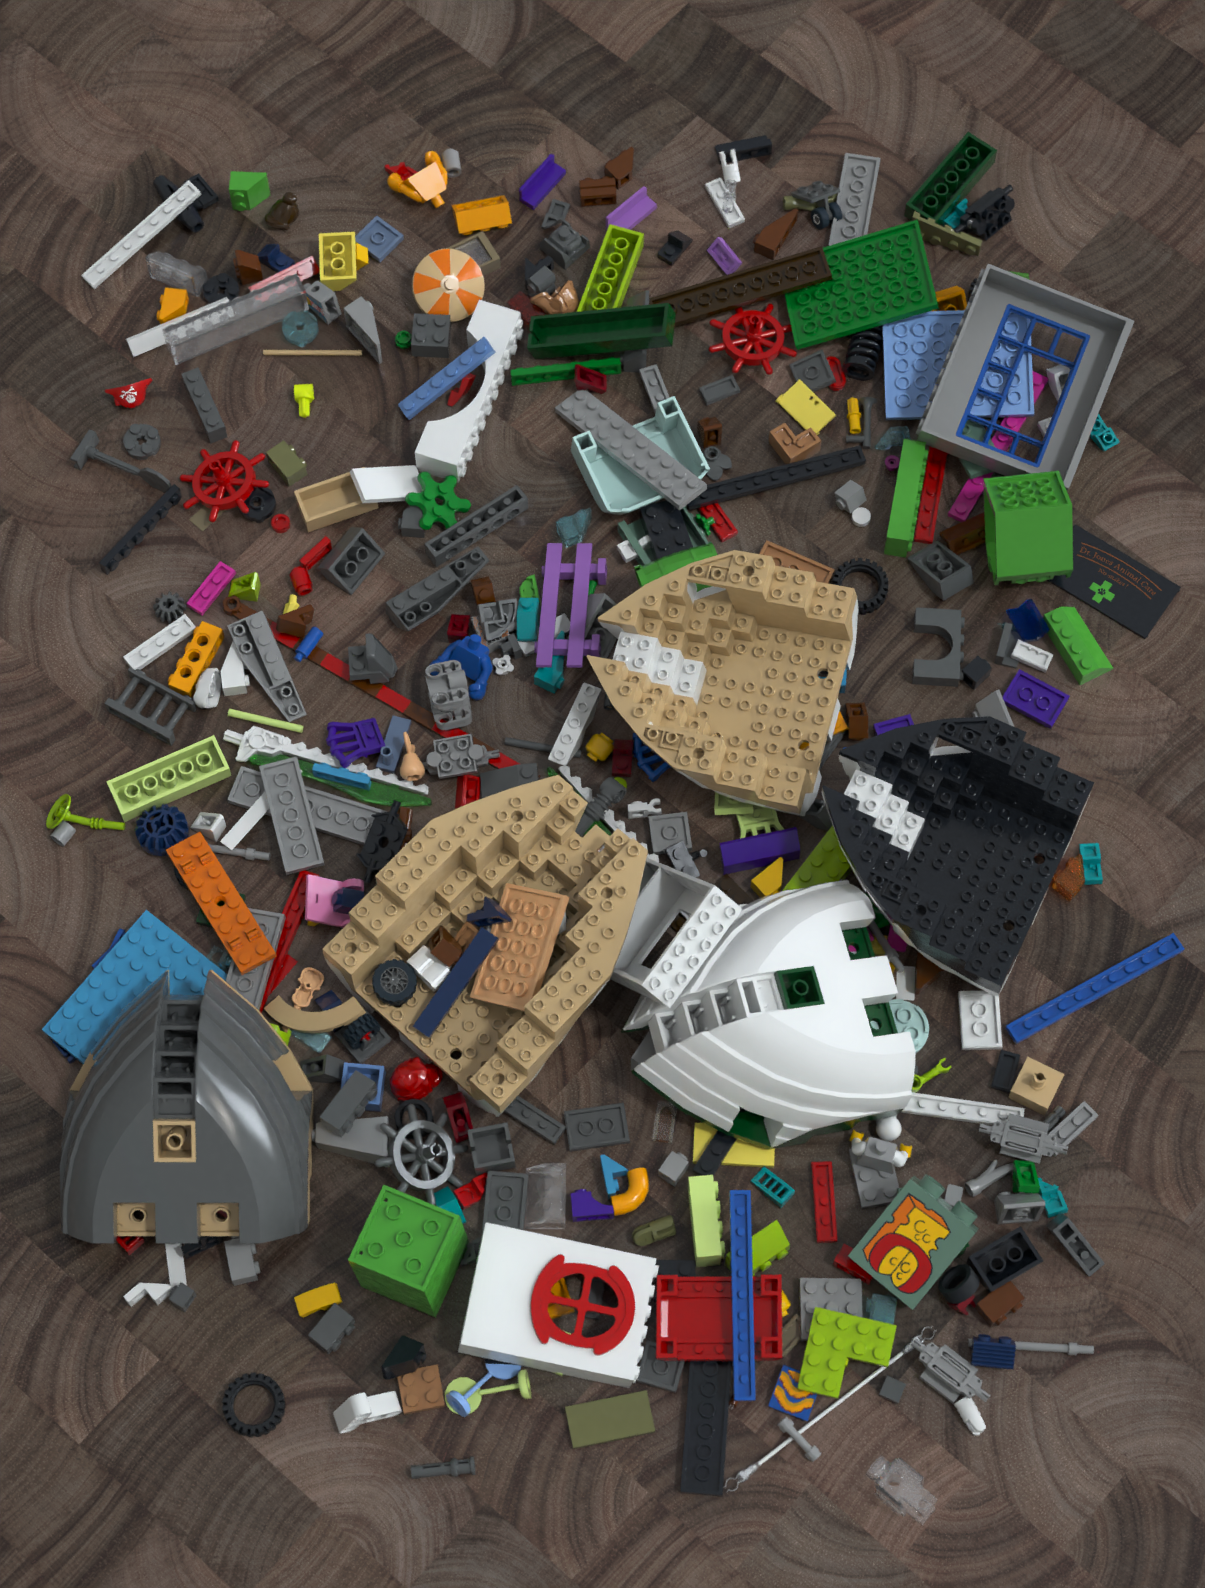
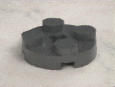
[123,424,161,460]

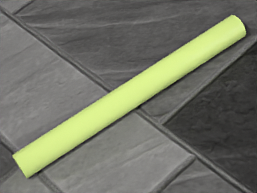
[228,709,304,733]

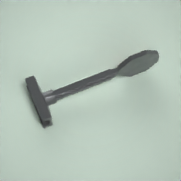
[70,429,171,492]

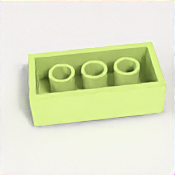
[688,1175,725,1267]

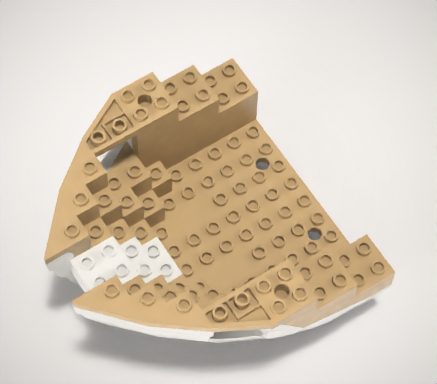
[587,550,859,816]

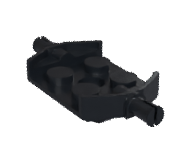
[356,800,408,883]

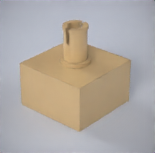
[1008,1057,1064,1116]

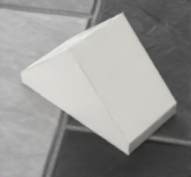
[190,812,226,842]

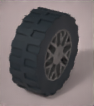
[372,959,417,1006]

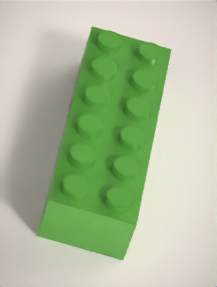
[884,439,928,558]

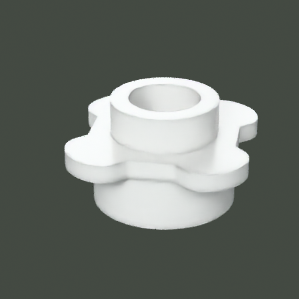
[492,655,514,675]

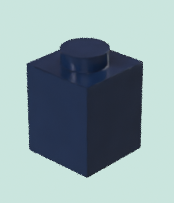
[332,887,364,915]

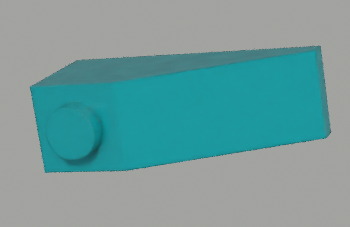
[534,630,565,694]

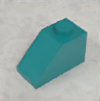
[517,598,541,642]

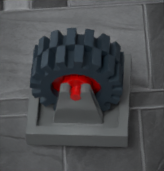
[335,1009,391,1064]

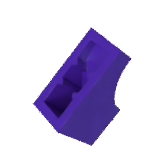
[571,1189,614,1222]

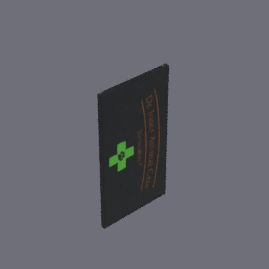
[1047,524,1181,639]

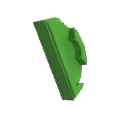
[520,574,541,606]

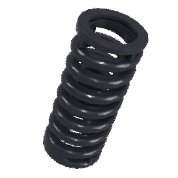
[842,325,883,381]

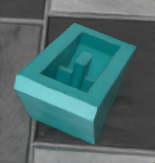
[434,1186,466,1224]

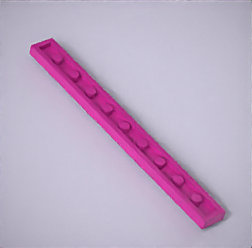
[948,371,1048,522]

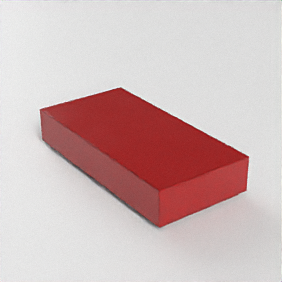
[299,536,332,571]

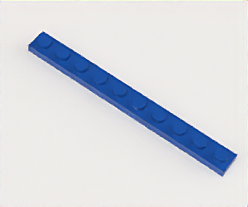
[1005,933,1184,1044]
[729,1190,756,1401]

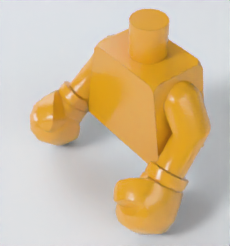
[387,151,447,208]

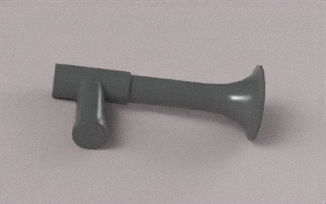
[846,397,877,449]

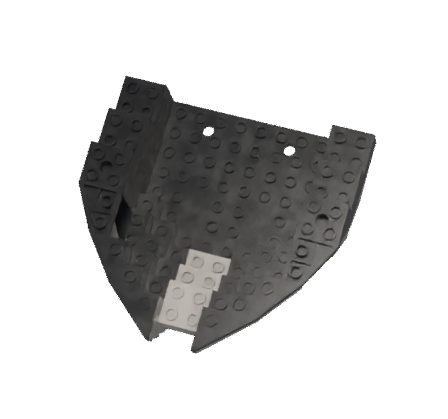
[822,716,1094,996]

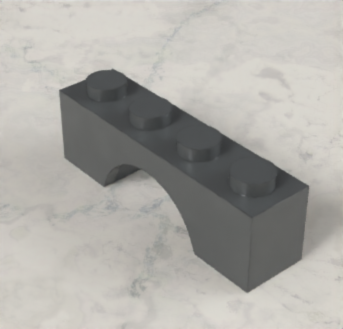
[181,368,227,444]

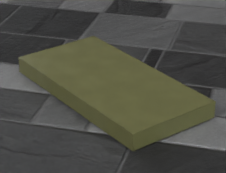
[565,1390,655,1449]

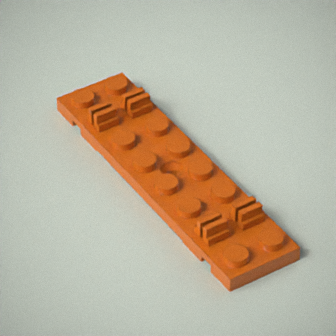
[166,832,277,975]

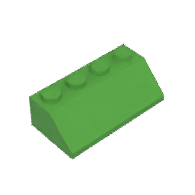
[1041,607,1113,685]

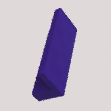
[519,154,566,210]

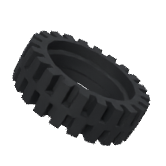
[832,558,888,615]
[222,1373,285,1437]

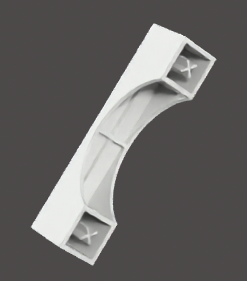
[415,300,523,483]

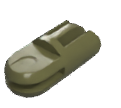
[632,1215,676,1246]

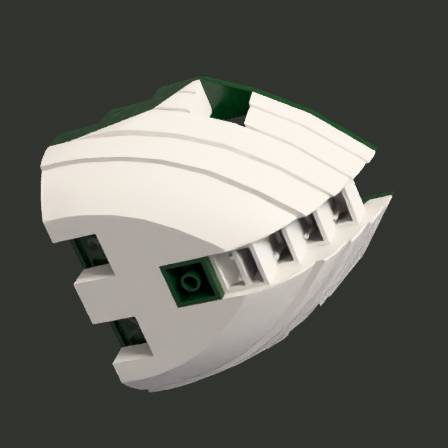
[621,880,915,1150]

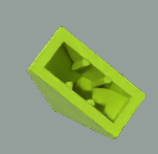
[228,572,261,602]

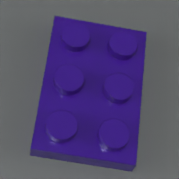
[1002,669,1070,729]

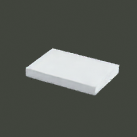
[958,991,1002,1050]

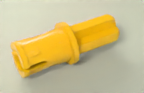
[847,397,861,434]

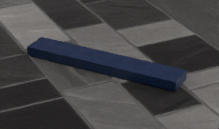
[413,927,499,1038]

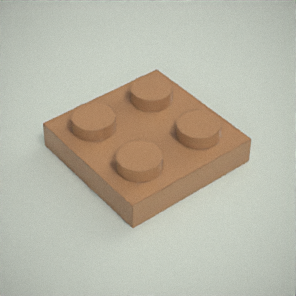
[397,1364,445,1415]

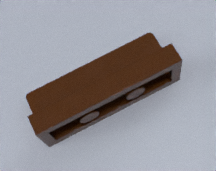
[939,512,985,555]

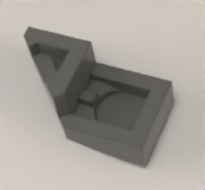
[541,199,570,229]

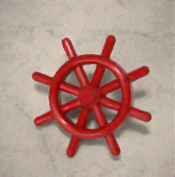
[709,304,797,375]
[180,440,269,522]

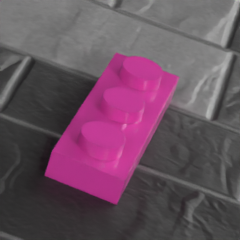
[186,561,236,616]

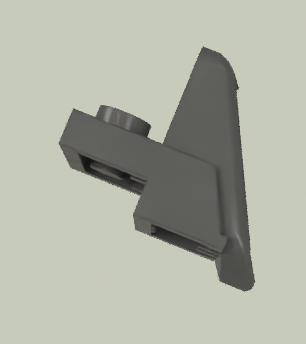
[348,633,398,684]

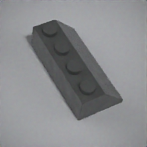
[620,290,649,372]

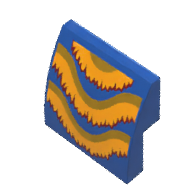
[768,1365,817,1421]

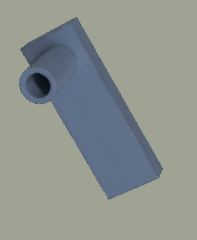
[376,716,411,774]

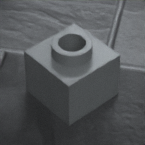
[169,1282,197,1312]

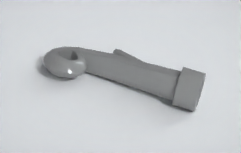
[965,1160,1013,1198]

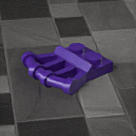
[326,718,386,768]

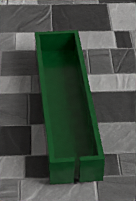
[527,303,676,359]

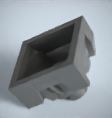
[539,219,590,270]

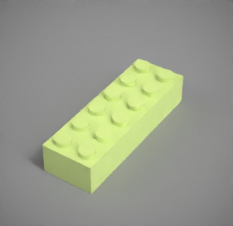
[106,735,231,822]

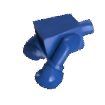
[430,634,493,701]

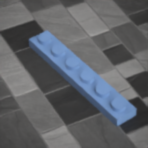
[398,337,496,420]

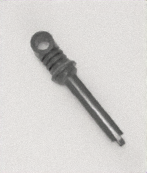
[575,777,627,837]

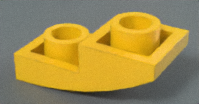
[294,1283,342,1318]

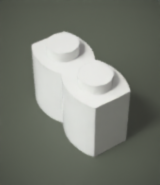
[406,945,452,992]

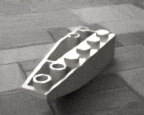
[227,611,307,722]

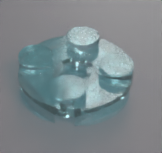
[282,310,319,347]

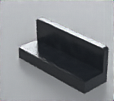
[715,135,772,165]

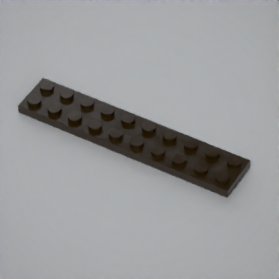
[649,246,832,327]

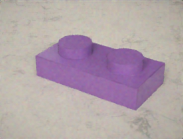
[707,237,742,275]

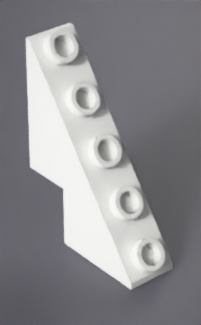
[548,683,601,766]

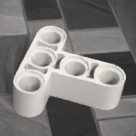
[333,1391,402,1433]

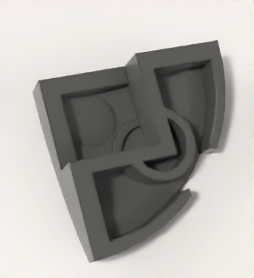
[477,598,517,641]

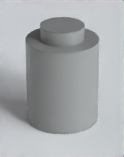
[441,149,462,178]

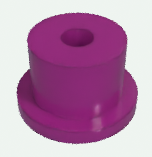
[885,455,900,471]

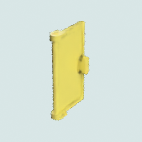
[776,380,836,435]

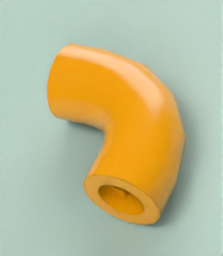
[611,1168,649,1216]

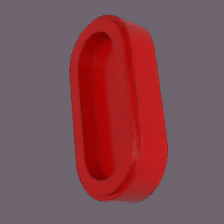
[827,356,846,391]

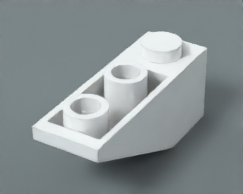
[221,641,250,696]

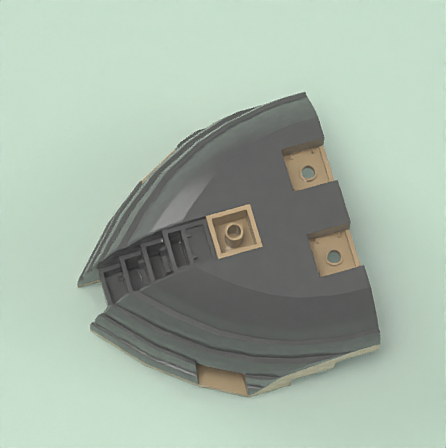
[60,970,314,1243]

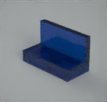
[1006,599,1050,642]

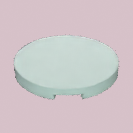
[871,999,929,1054]

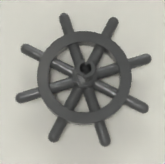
[375,1104,468,1205]

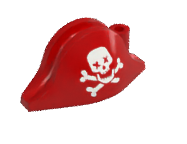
[105,378,152,408]

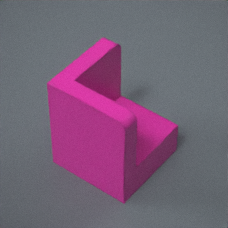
[887,924,907,952]

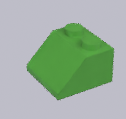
[229,171,270,211]

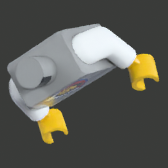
[849,1129,912,1174]

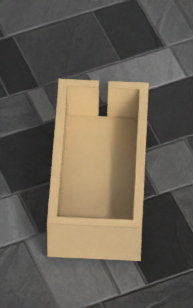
[294,467,379,532]

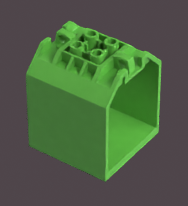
[983,471,1073,585]

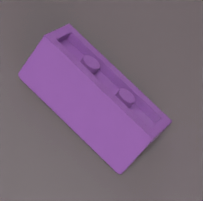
[606,186,657,230]

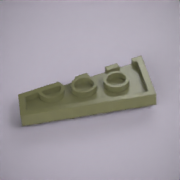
[912,211,982,256]

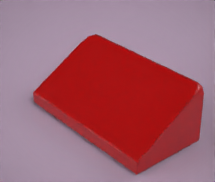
[455,774,481,809]

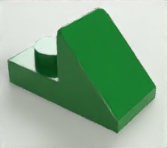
[1012,1160,1040,1193]

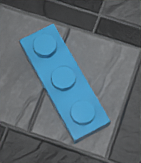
[312,763,372,791]

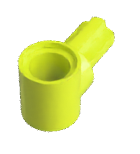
[294,384,314,418]

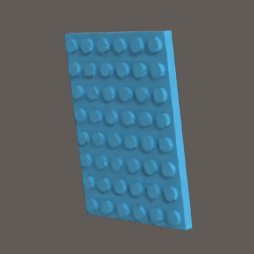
[42,910,227,1064]

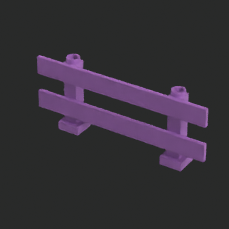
[535,543,607,668]

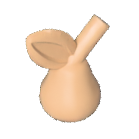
[400,732,425,781]

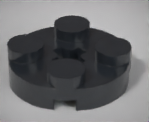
[203,273,240,307]
[239,487,276,523]

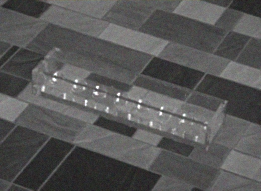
[162,274,309,365]

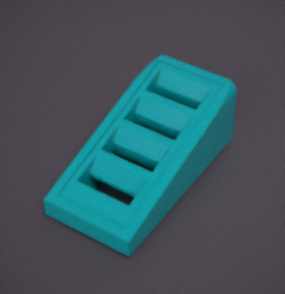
[751,1166,795,1208]

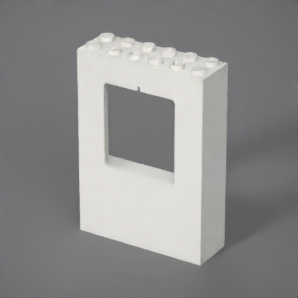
[610,858,742,1008]

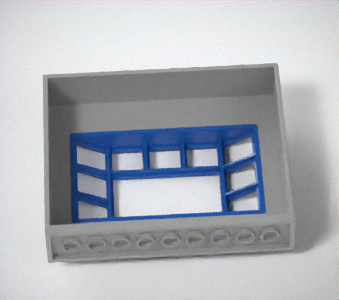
[916,264,1134,491]

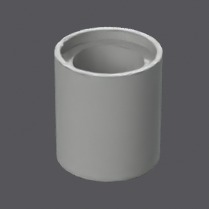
[50,821,76,847]

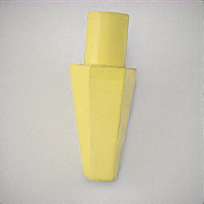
[283,594,299,614]

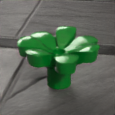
[695,514,715,537]

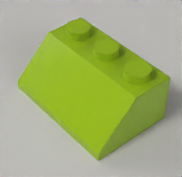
[725,1220,790,1277]

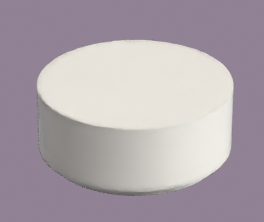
[852,507,871,527]

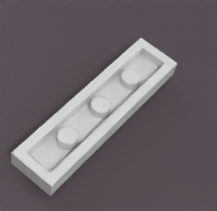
[123,614,196,670]

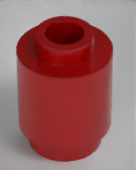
[289,566,313,596]

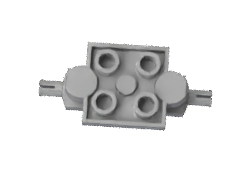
[422,734,500,779]
[979,1114,1069,1164]
[911,1338,991,1404]

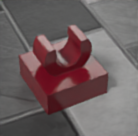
[947,1295,976,1315]

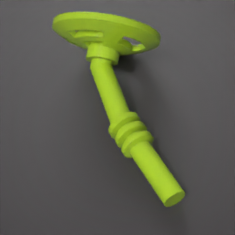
[46,794,125,830]

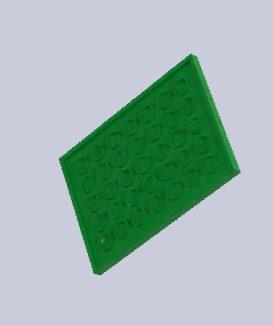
[785,219,939,350]

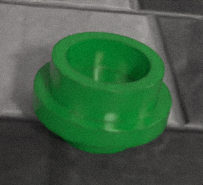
[395,331,412,349]

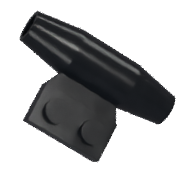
[153,173,219,233]

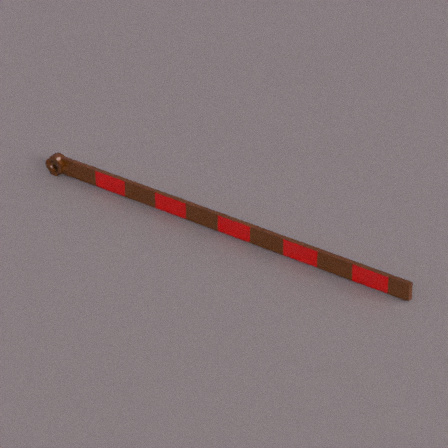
[222,595,541,779]

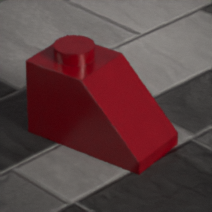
[443,1092,473,1143]

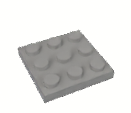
[799,1278,863,1341]

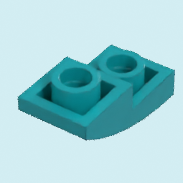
[1090,414,1120,452]

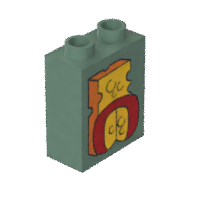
[848,1174,979,1310]

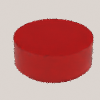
[271,514,290,533]

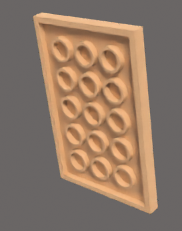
[470,883,570,1012]

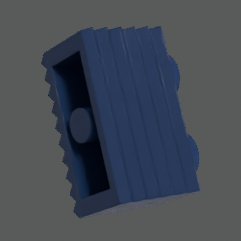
[970,1334,1016,1370]

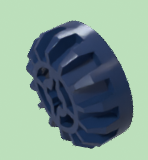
[135,804,189,856]

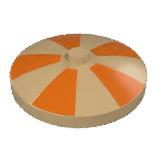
[412,249,485,322]

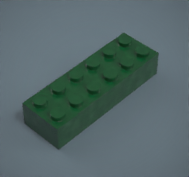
[904,132,997,226]

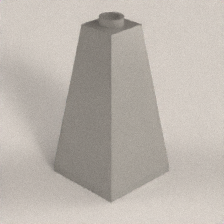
[312,1117,390,1167]

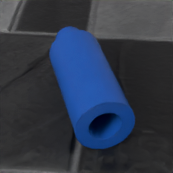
[294,627,324,662]

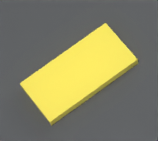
[693,1123,775,1168]

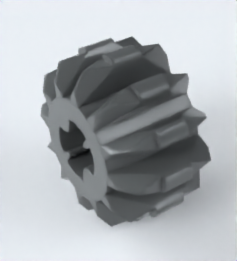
[153,591,186,624]

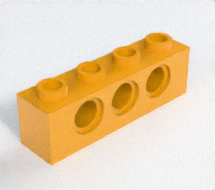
[168,621,225,698]

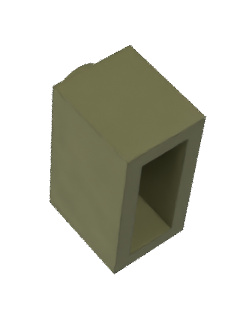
[266,440,307,487]

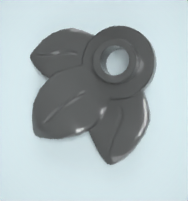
[703,446,732,481]

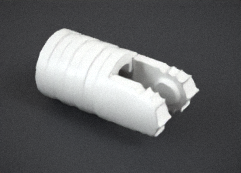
[719,149,741,184]
[954,1397,986,1436]

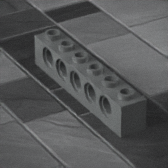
[424,485,528,567]

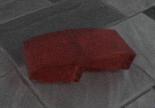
[507,291,545,325]

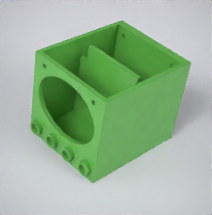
[348,1185,469,1318]

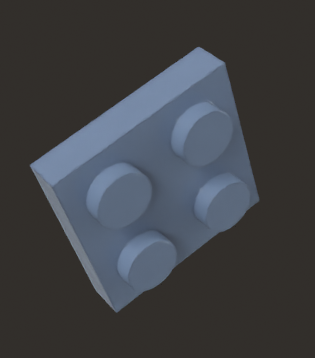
[355,216,404,262]

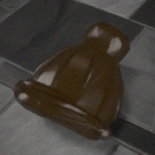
[265,192,299,231]

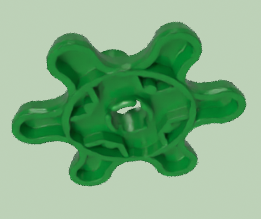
[405,472,471,530]

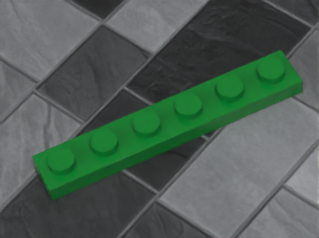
[511,358,621,386]

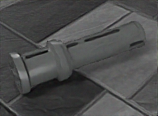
[411,1456,476,1479]

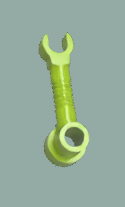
[911,1058,951,1093]

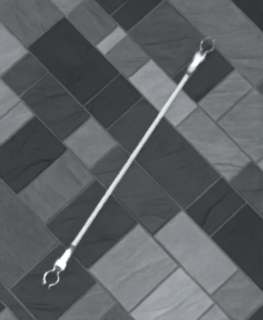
[723,1325,937,1492]

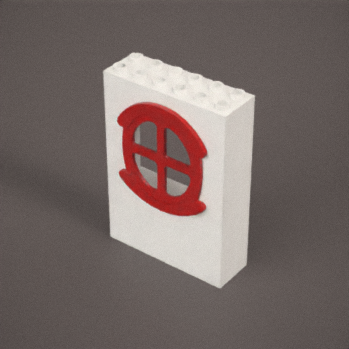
[458,1223,659,1388]

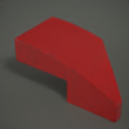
[384,162,418,181]
[447,373,476,407]
[452,1173,488,1211]

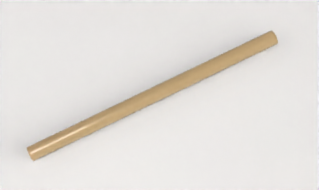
[263,350,362,356]

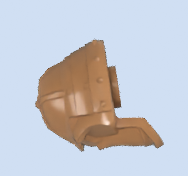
[530,280,580,315]

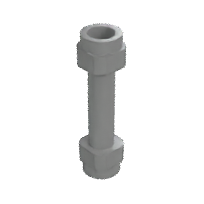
[777,1416,821,1462]

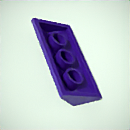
[720,827,801,875]

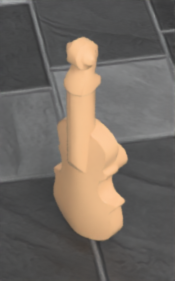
[282,967,324,1033]

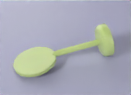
[445,1369,531,1415]

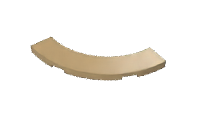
[264,995,366,1033]

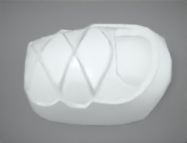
[193,668,222,708]

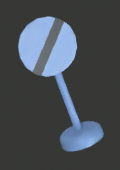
[446,1358,521,1417]

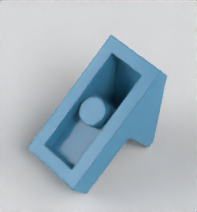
[600,1155,628,1199]

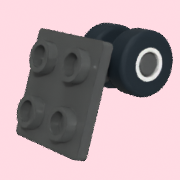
[791,181,842,229]

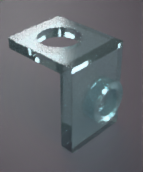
[206,945,232,972]

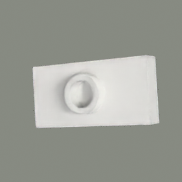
[1010,639,1053,673]

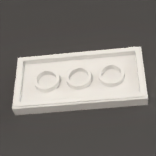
[350,465,422,503]

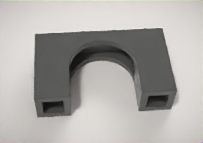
[912,607,965,687]

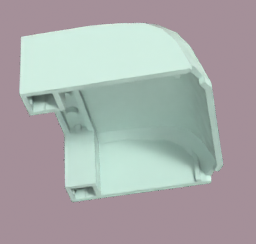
[571,396,710,515]

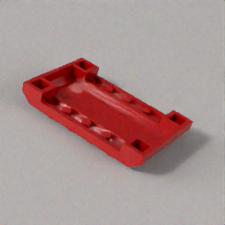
[656,1275,782,1361]

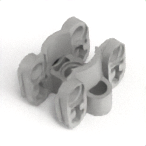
[425,660,472,730]

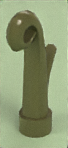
[783,186,838,211]

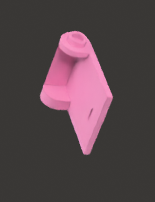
[305,874,364,928]

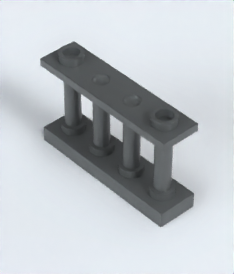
[104,667,196,746]

